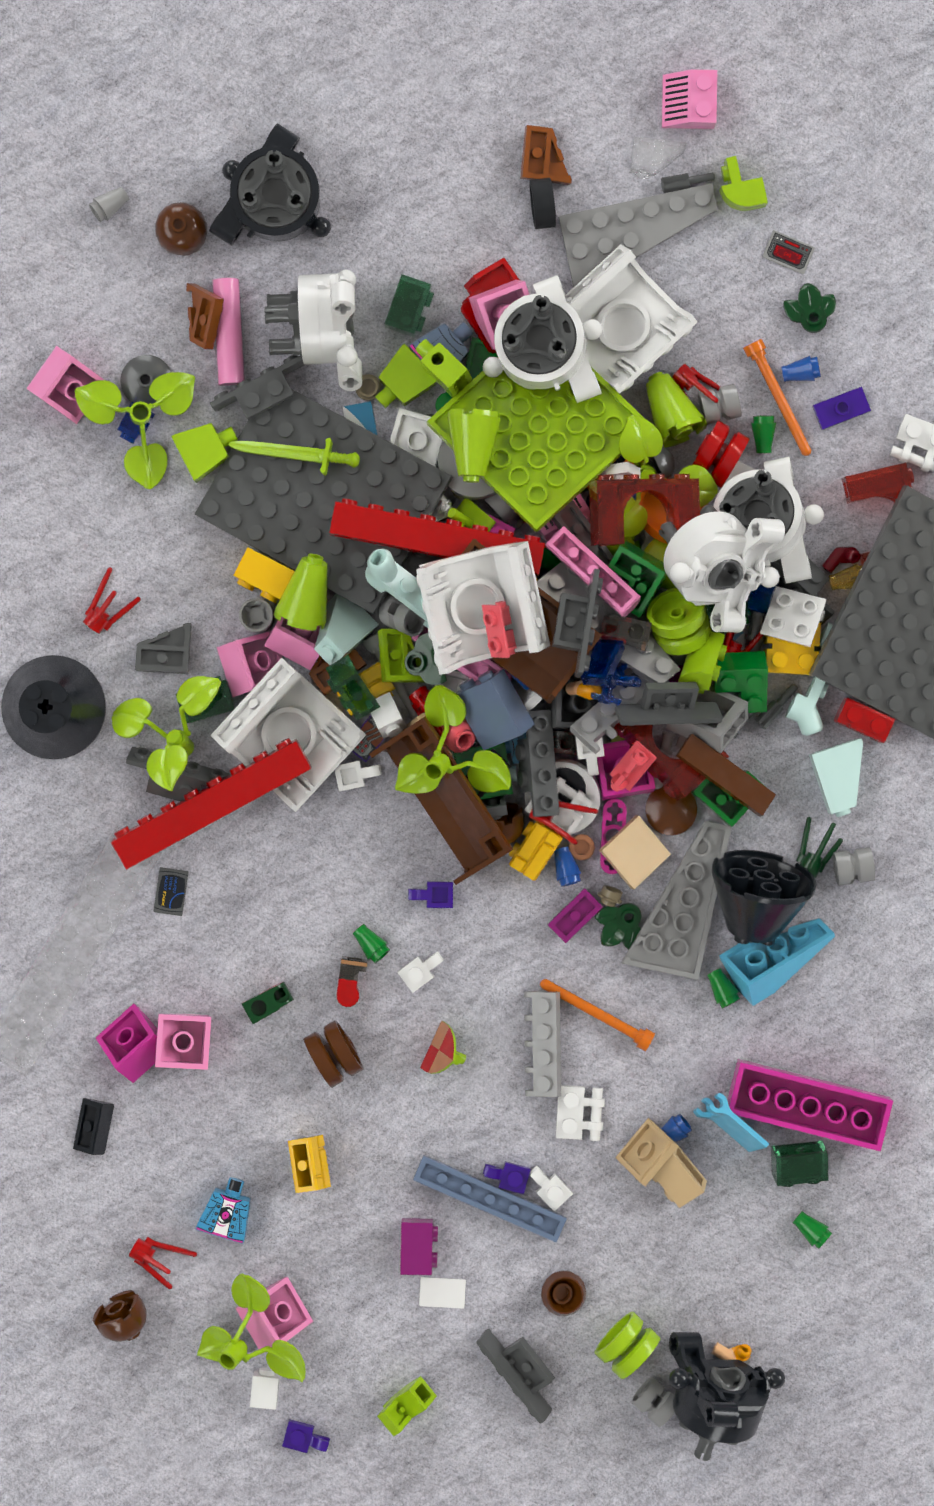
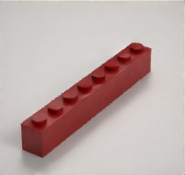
[329,498,545,577]
[111,738,312,870]

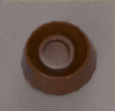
[541,1271,586,1316]

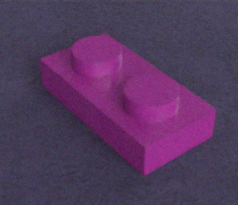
[547,888,603,943]

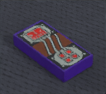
[352,715,385,762]

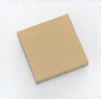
[599,815,671,889]
[615,1118,679,1187]

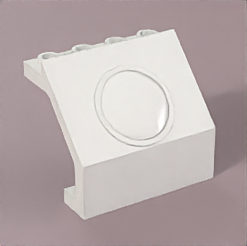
[565,244,697,394]
[416,541,550,675]
[210,658,366,812]

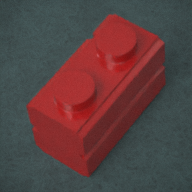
[833,697,895,743]

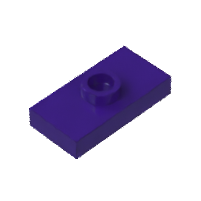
[812,386,871,430]

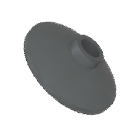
[121,355,171,404]

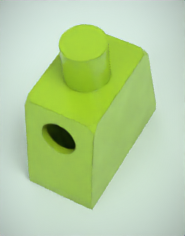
[415,339,472,398]
[375,344,438,408]
[171,423,238,483]

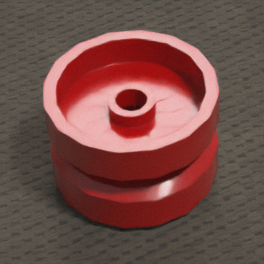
[692,420,750,489]

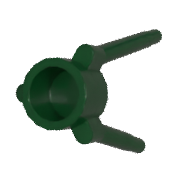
[796,817,843,878]

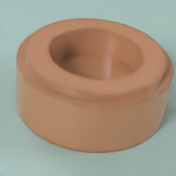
[568,834,595,860]

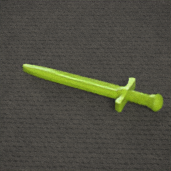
[229,438,360,476]

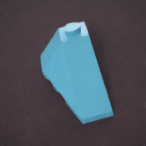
[719,918,835,1006]

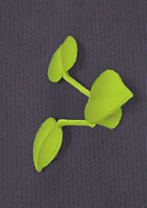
[75,372,195,490]
[604,415,718,538]
[111,676,221,791]
[395,685,511,794]
[197,1273,306,1382]

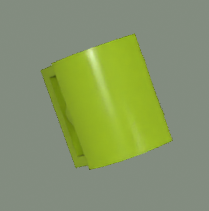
[678,632,727,700]

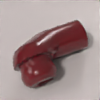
[821,546,861,574]

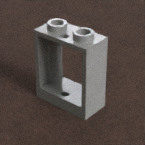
[666,685,748,754]

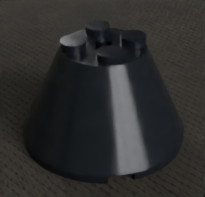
[1,655,106,759]
[711,850,817,946]

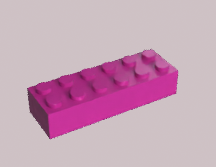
[727,1059,893,1152]

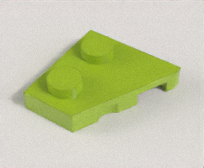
[378,629,424,682]

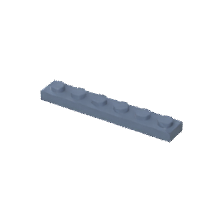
[413,1155,567,1243]

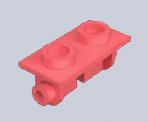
[481,601,517,658]
[610,741,657,792]

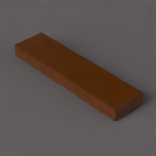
[676,734,776,817]

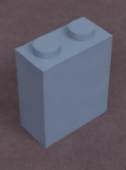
[456,669,535,750]

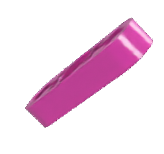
[600,798,627,874]

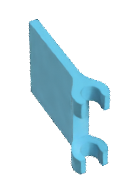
[693,1093,769,1152]

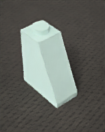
[314,594,379,668]
[809,738,863,817]

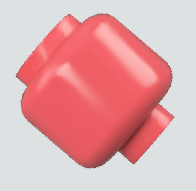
[440,719,476,753]

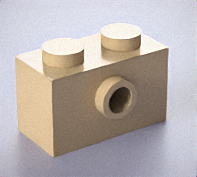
[652,1142,707,1208]

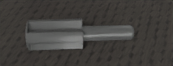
[661,172,715,193]
[755,684,798,729]

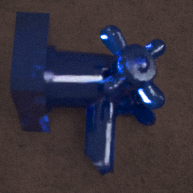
[581,639,641,705]

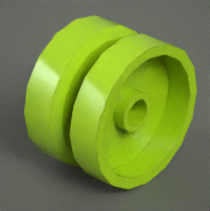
[647,588,711,655]
[594,1311,661,1379]

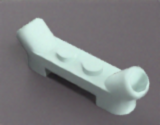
[365,548,429,628]
[785,622,833,736]

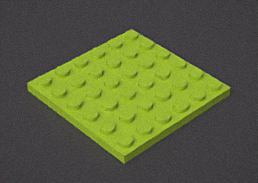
[427,367,645,533]

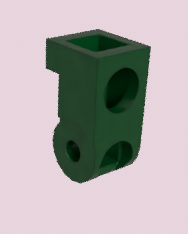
[241,981,294,1024]

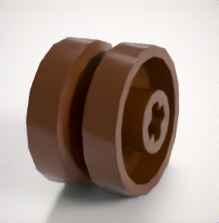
[303,1020,364,1088]

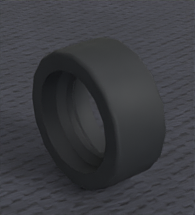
[529,178,556,229]

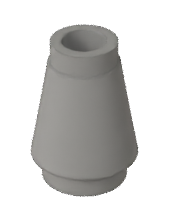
[89,186,129,222]

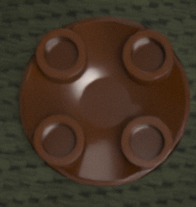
[645,783,697,835]

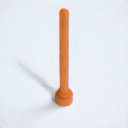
[743,339,811,456]
[540,979,655,1052]

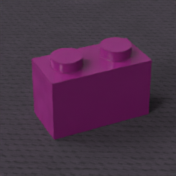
[400,1218,438,1275]

